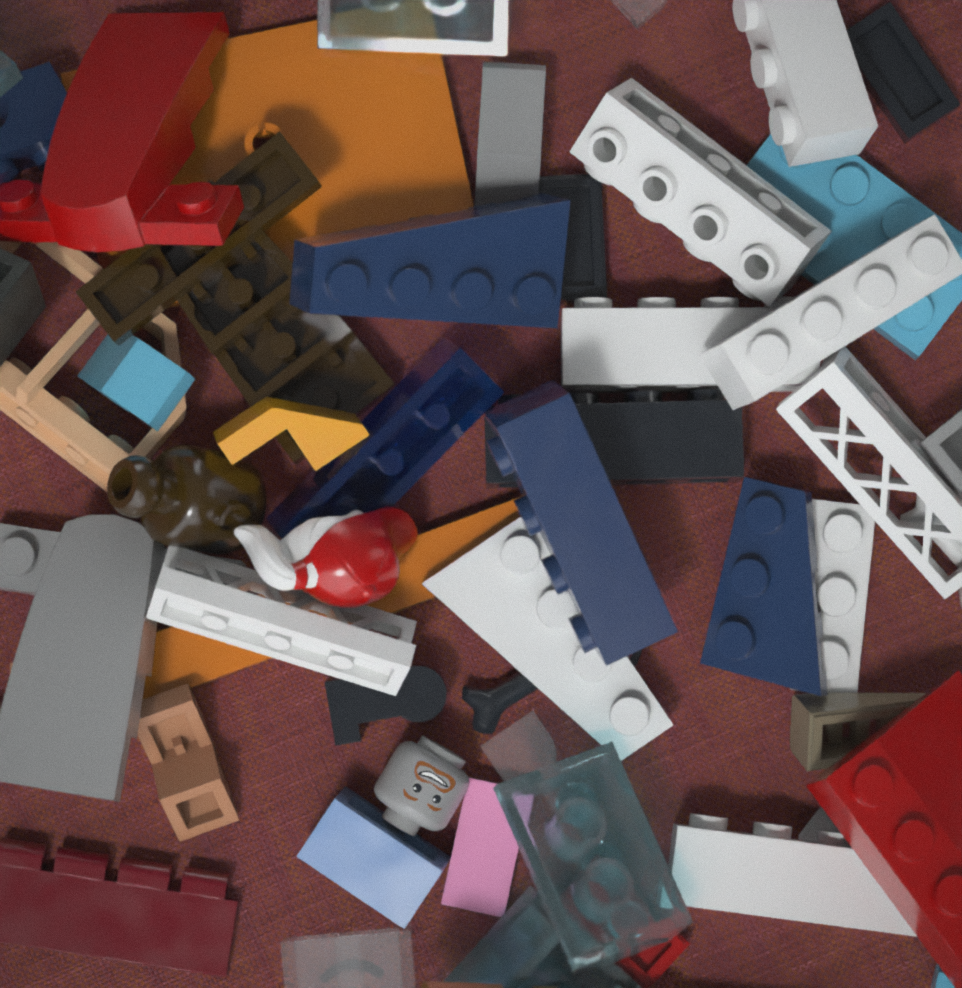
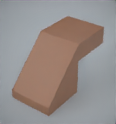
[137,683,240,842]

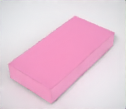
[441,777,531,918]

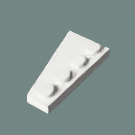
[422,517,673,761]

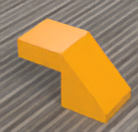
[213,396,369,471]

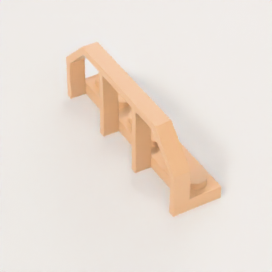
[0,241,187,492]

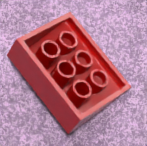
[806,670,962,988]

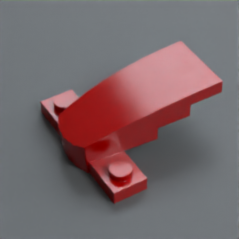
[0,12,244,252]

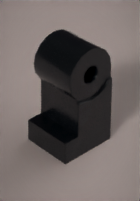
[325,666,447,746]

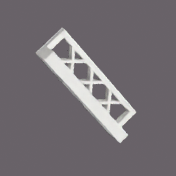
[776,346,962,599]
[146,546,417,696]

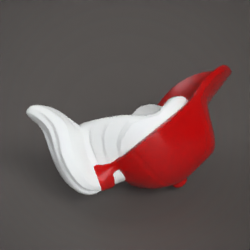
[234,506,418,608]

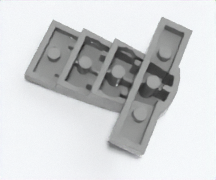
[0,515,246,802]

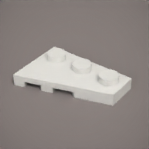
[790,499,875,693]

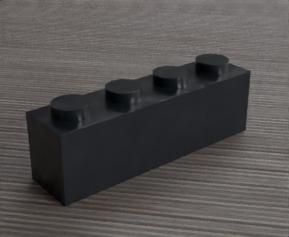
[484,389,744,489]

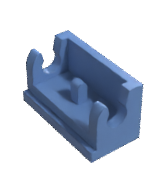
[296,786,451,929]

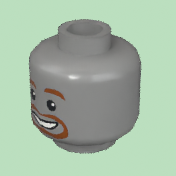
[374,735,470,836]

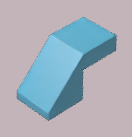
[77,334,195,431]

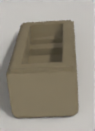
[790,692,926,771]

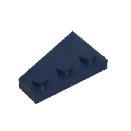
[700,477,828,696]

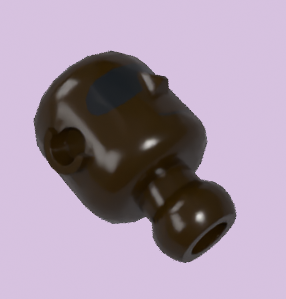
[107,444,267,554]

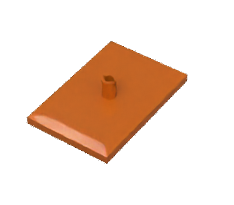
[61,0,474,308]

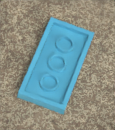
[746,134,962,360]

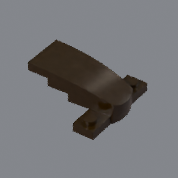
[75,132,396,465]

